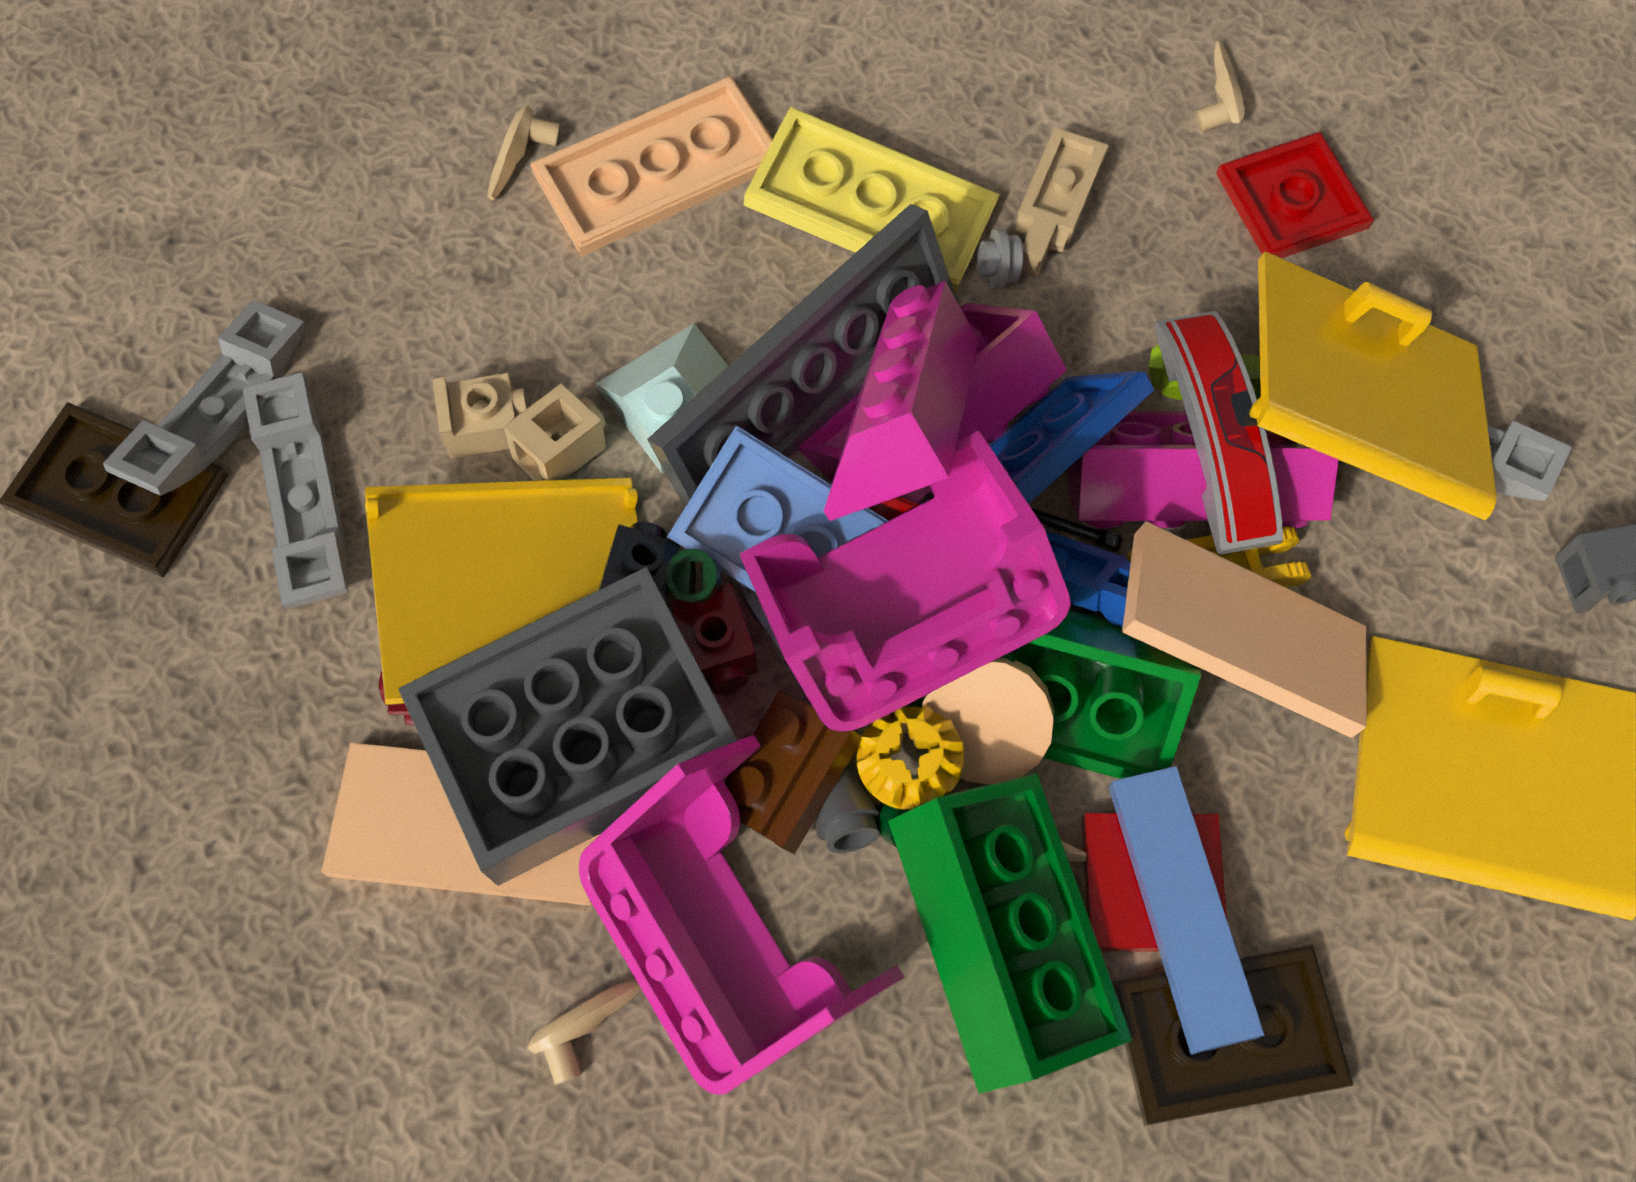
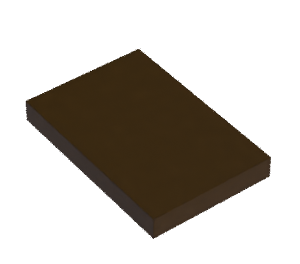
[0,402,229,578]
[1112,945,1354,1126]

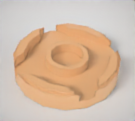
[922,658,1055,785]

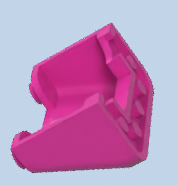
[739,430,1070,732]

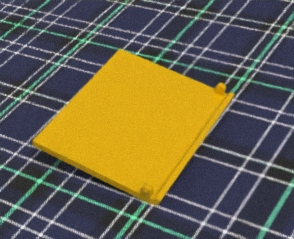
[1249,251,1497,520]
[365,478,638,705]
[1344,636,1636,921]

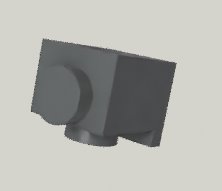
[1555,524,1636,614]

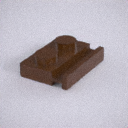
[724,689,862,855]

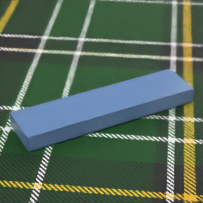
[1108,766,1264,1055]

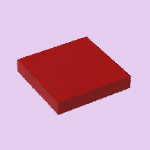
[1216,131,1374,259]
[1082,813,1228,952]

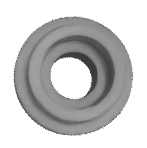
[978,229,1023,289]

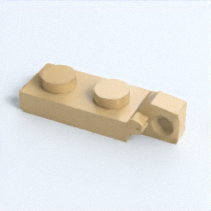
[1014,127,1109,278]

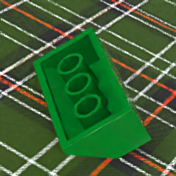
[913,609,1201,779]
[888,774,1133,1094]

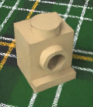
[433,373,529,459]
[504,384,606,481]

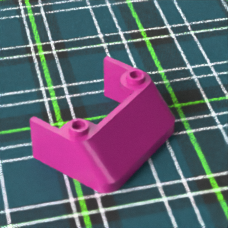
[579,735,904,1095]

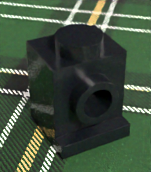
[597,522,680,602]

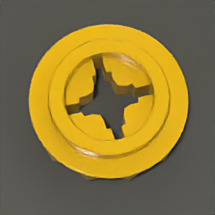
[856,704,964,810]

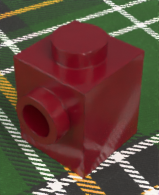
[670,583,758,694]

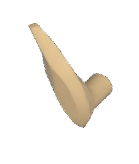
[1195,41,1245,132]
[487,105,560,201]
[527,979,642,1085]

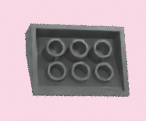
[398,567,737,886]

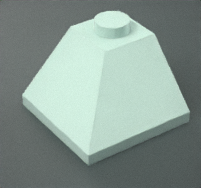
[595,323,728,474]

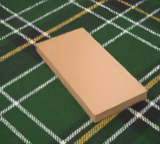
[530,75,773,257]
[1122,521,1366,738]
[321,743,600,906]

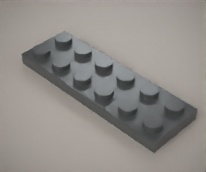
[647,204,957,507]

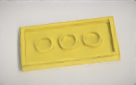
[743,106,1000,292]

